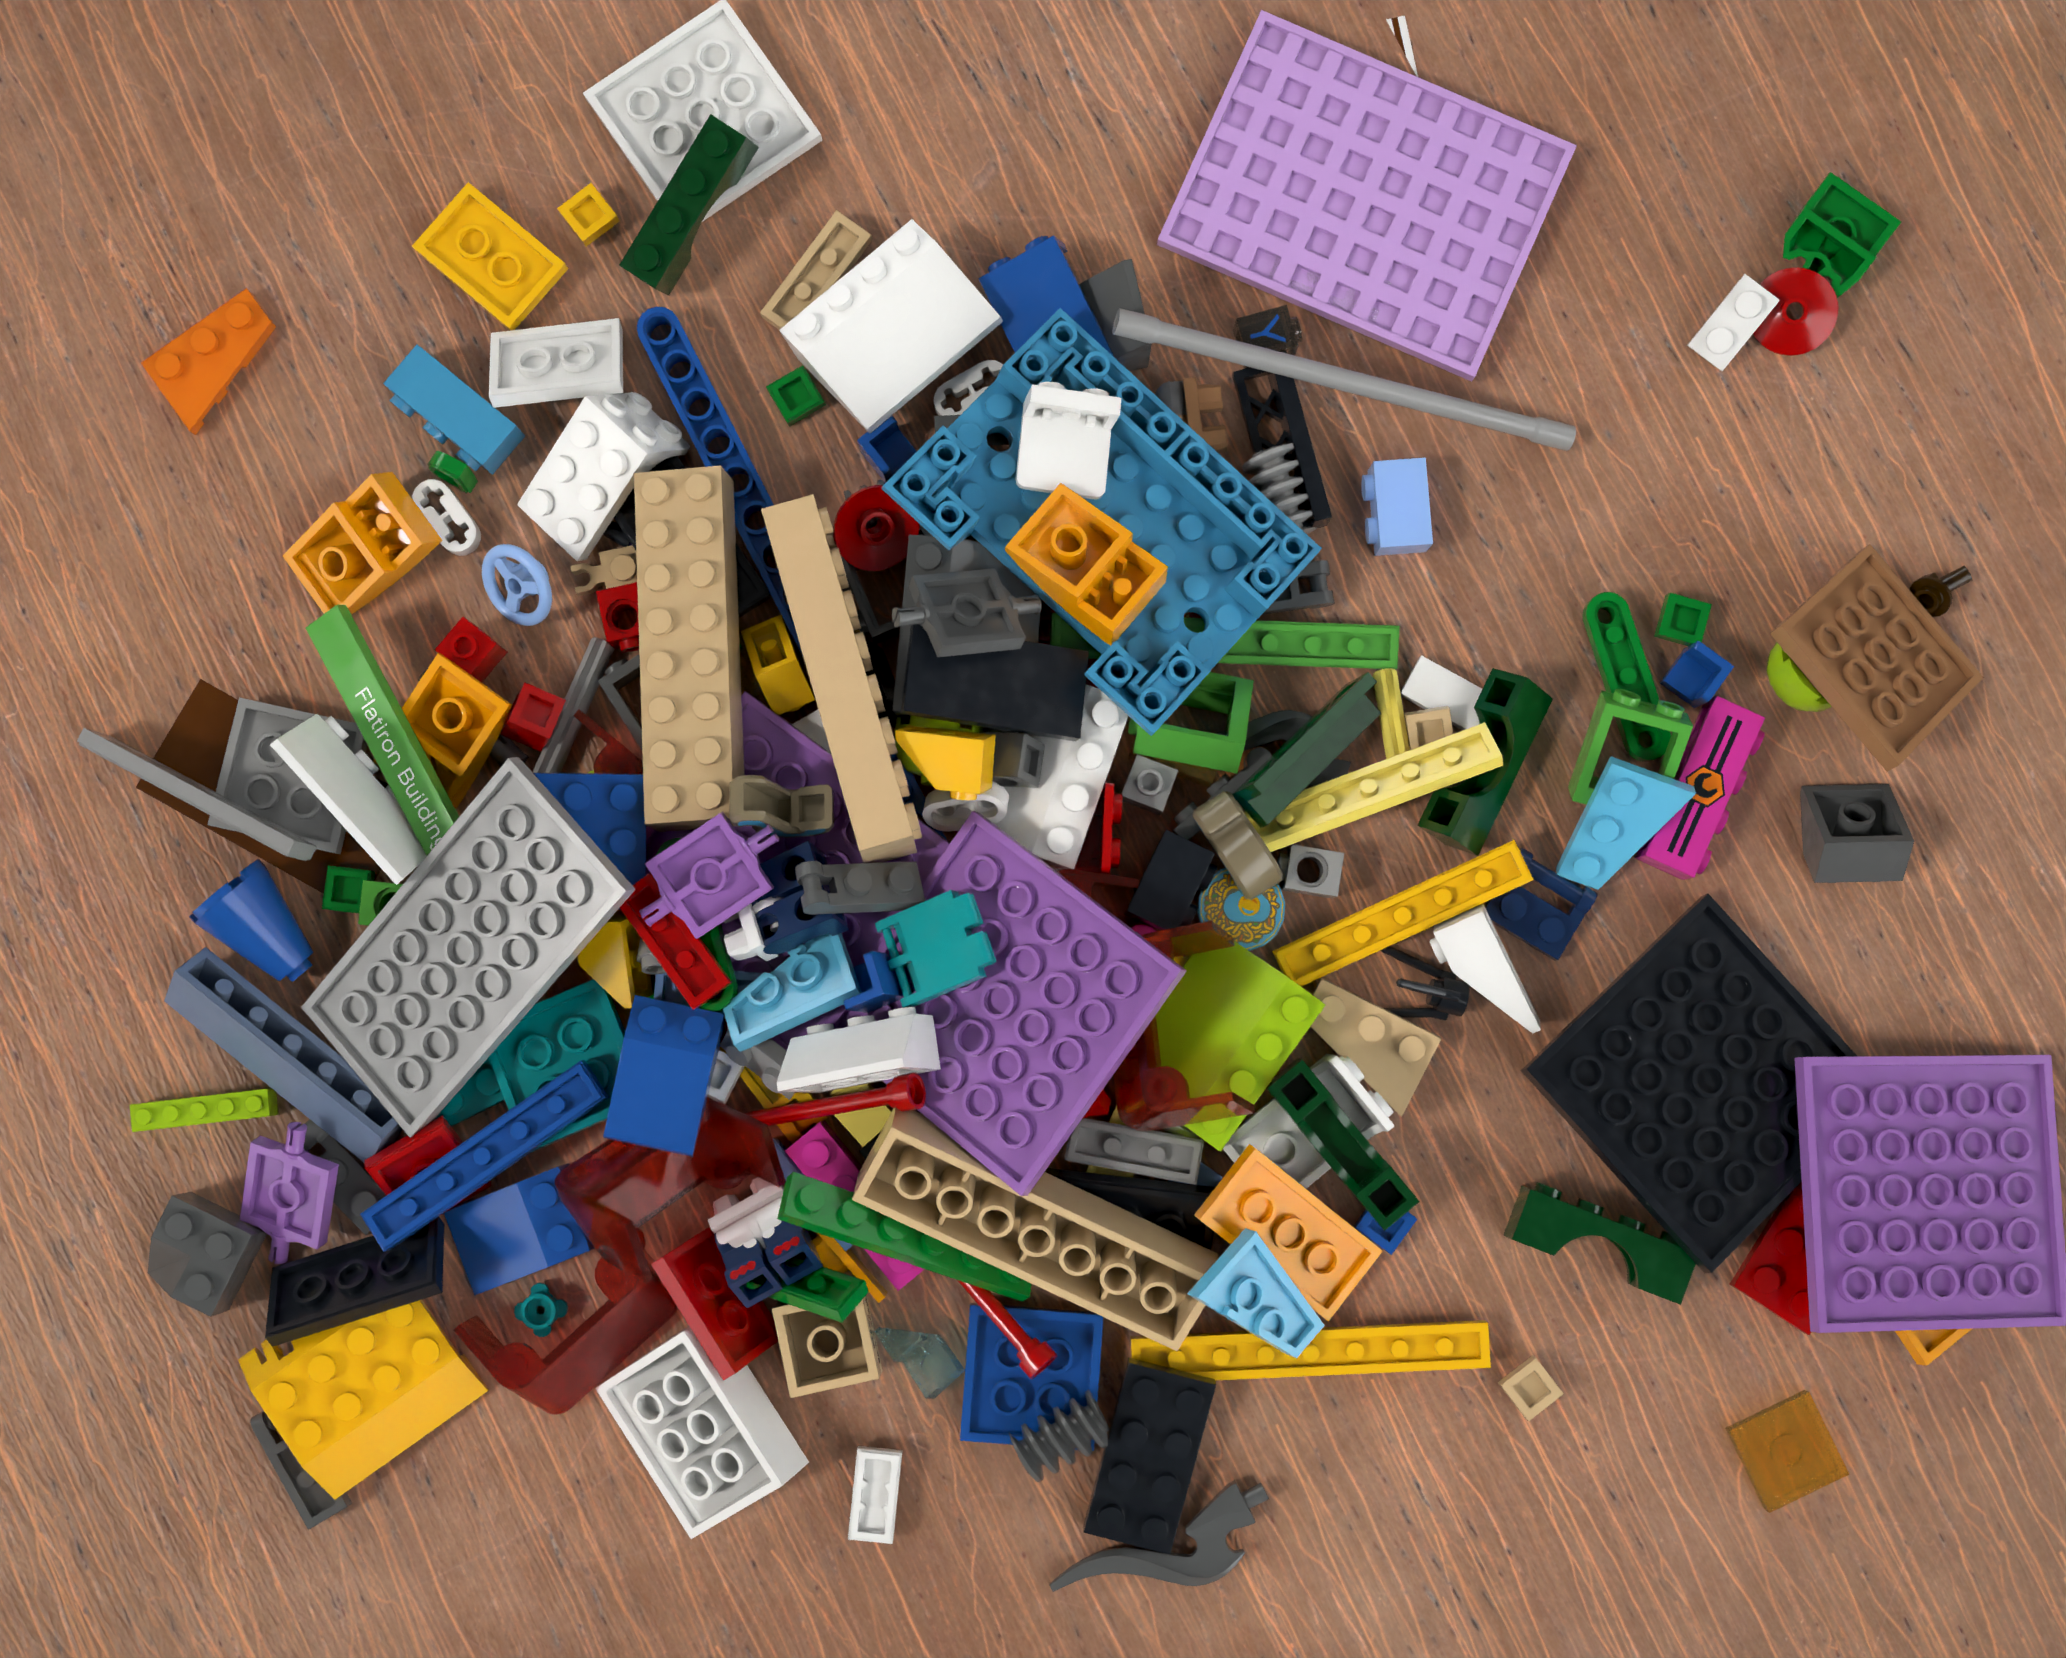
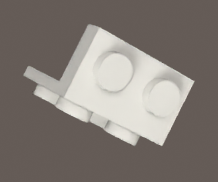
[1016,382,1121,500]

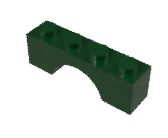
[619,114,759,296]
[1417,668,1553,856]
[1266,1058,1420,1231]
[1503,1182,1696,1305]

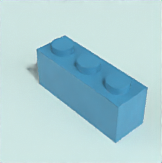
[383,344,525,475]

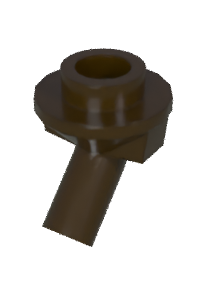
[1910,566,1972,617]

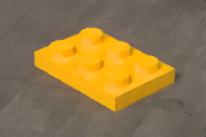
[412,182,569,331]

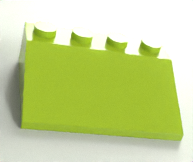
[1114,926,1326,1152]

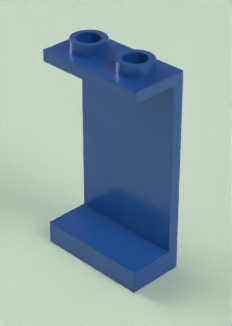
[978,235,1125,367]

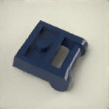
[1485,848,1598,961]

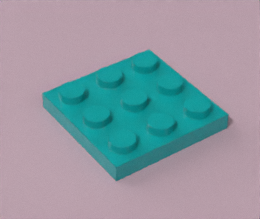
[488,979,625,1153]

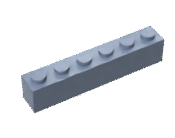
[164,947,402,1162]

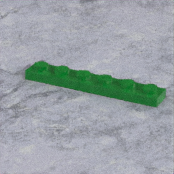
[777,1172,1032,1302]

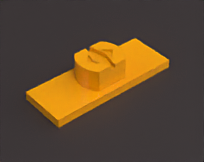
[812,1233,888,1303]

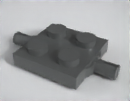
[892,568,1041,657]

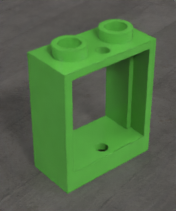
[1127,672,1254,774]
[1568,689,1693,805]

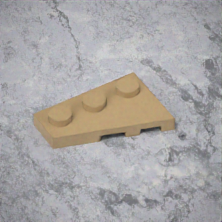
[1310,978,1442,1117]

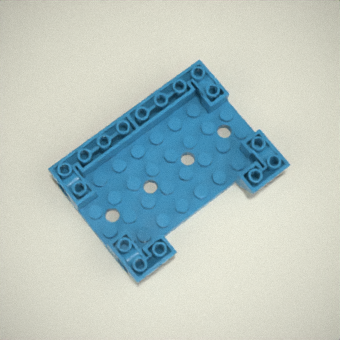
[882,308,1322,736]

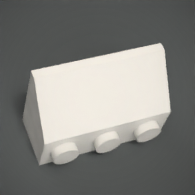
[777,1007,941,1093]

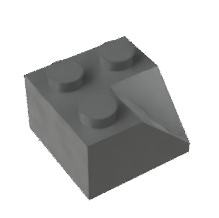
[147,1192,267,1317]

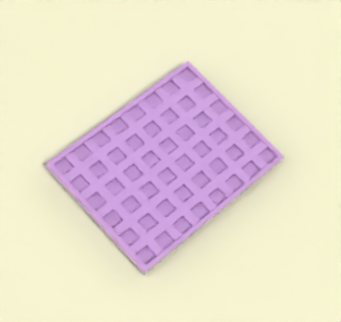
[1157,10,1577,382]

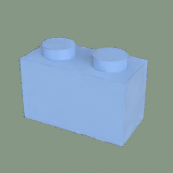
[1361,458,1433,556]

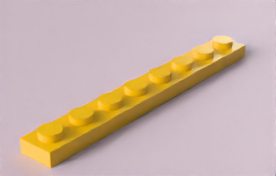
[1130,1320,1491,1381]

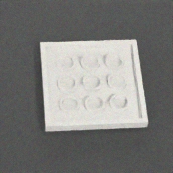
[583,0,822,222]

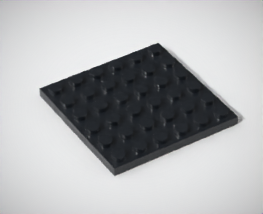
[1520,894,1857,1273]

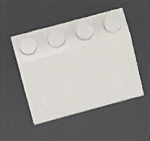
[779,219,1003,434]
[957,685,1129,872]
[270,713,426,885]
[595,1326,809,1539]

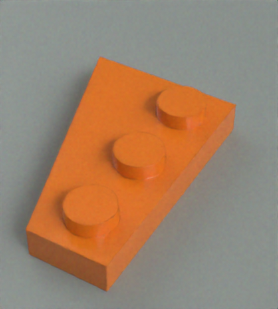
[141,288,276,435]

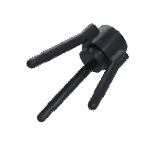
[1381,946,1470,1021]

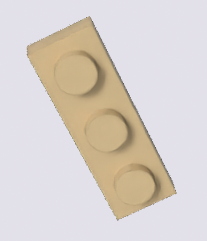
[760,210,872,330]

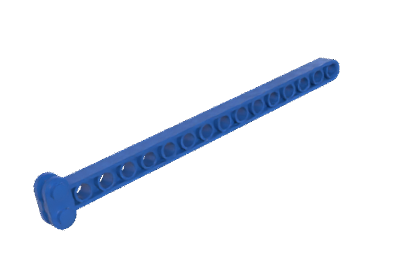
[637,306,947,840]

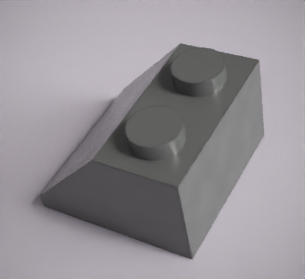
[1079,259,1152,371]
[1800,784,1914,883]

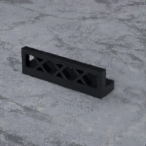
[1232,351,1332,528]

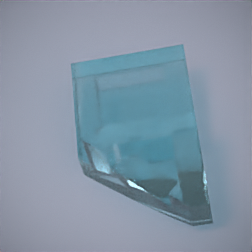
[874,1327,965,1399]

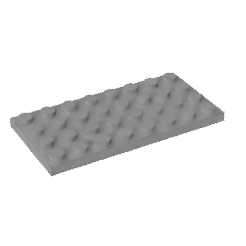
[301,757,636,1138]

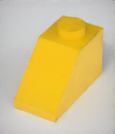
[741,615,815,715]
[895,725,996,800]
[578,910,653,1008]

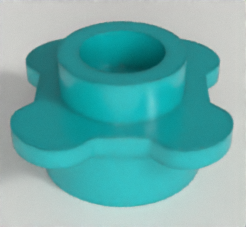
[514,1283,568,1337]

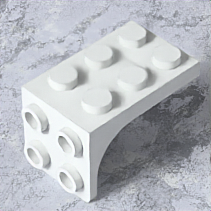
[517,392,690,561]
[1223,1054,1394,1189]

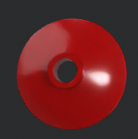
[1753,267,1838,356]
[833,485,920,571]

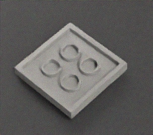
[207,697,367,854]

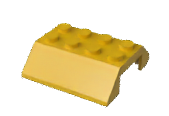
[238,1300,489,1500]

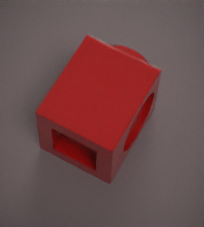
[596,582,639,653]
[434,617,508,683]
[500,682,566,752]

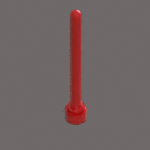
[733,1073,926,1131]
[957,1280,1058,1379]

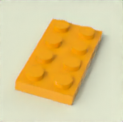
[1194,1144,1382,1322]

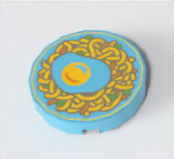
[1197,868,1285,951]

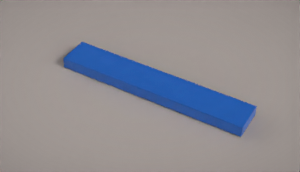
[360,1060,609,1252]

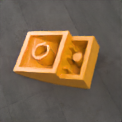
[283,472,443,615]
[1005,483,1168,646]
[373,653,512,809]

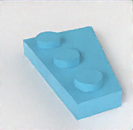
[1556,756,1696,890]
[723,933,862,1052]
[1187,1228,1325,1358]

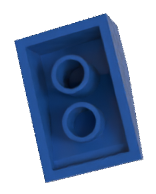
[603,995,724,1157]
[444,1163,600,1296]

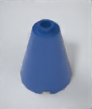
[189,859,314,982]

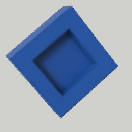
[1353,1210,1417,1255]

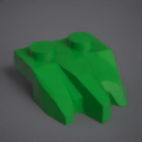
[1783,172,1901,298]

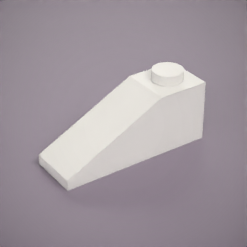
[1430,903,1541,1034]

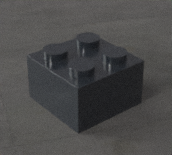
[1124,830,1217,937]

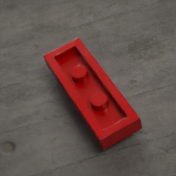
[620,872,733,1010]

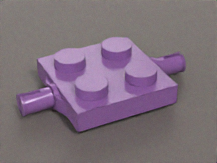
[639,811,779,939]
[240,1122,339,1264]

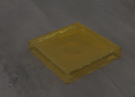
[1725,1390,1850,1513]

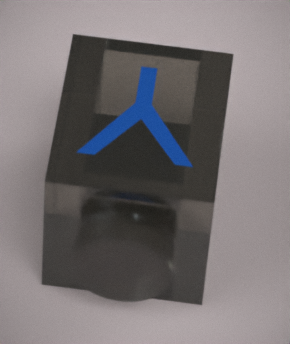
[1233,305,1303,369]

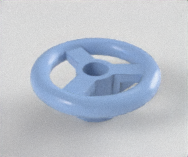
[482,544,552,626]

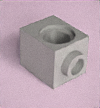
[1122,754,1178,816]
[1277,844,1344,899]

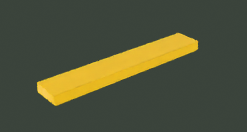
[1272,840,1534,986]

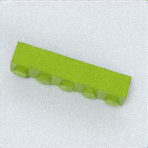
[130,1088,279,1132]

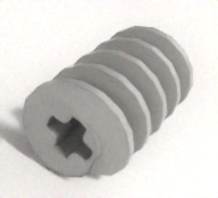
[1242,443,1317,534]

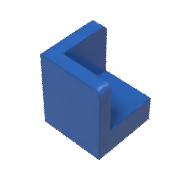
[857,416,917,483]
[1660,641,1735,708]
[843,951,904,1013]

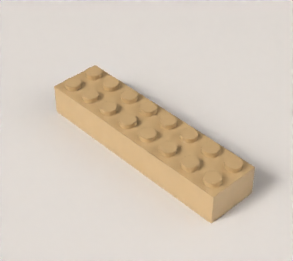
[634,465,744,832]
[761,494,922,863]
[852,1108,1219,1351]

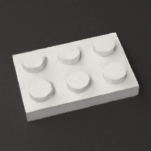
[489,318,623,408]

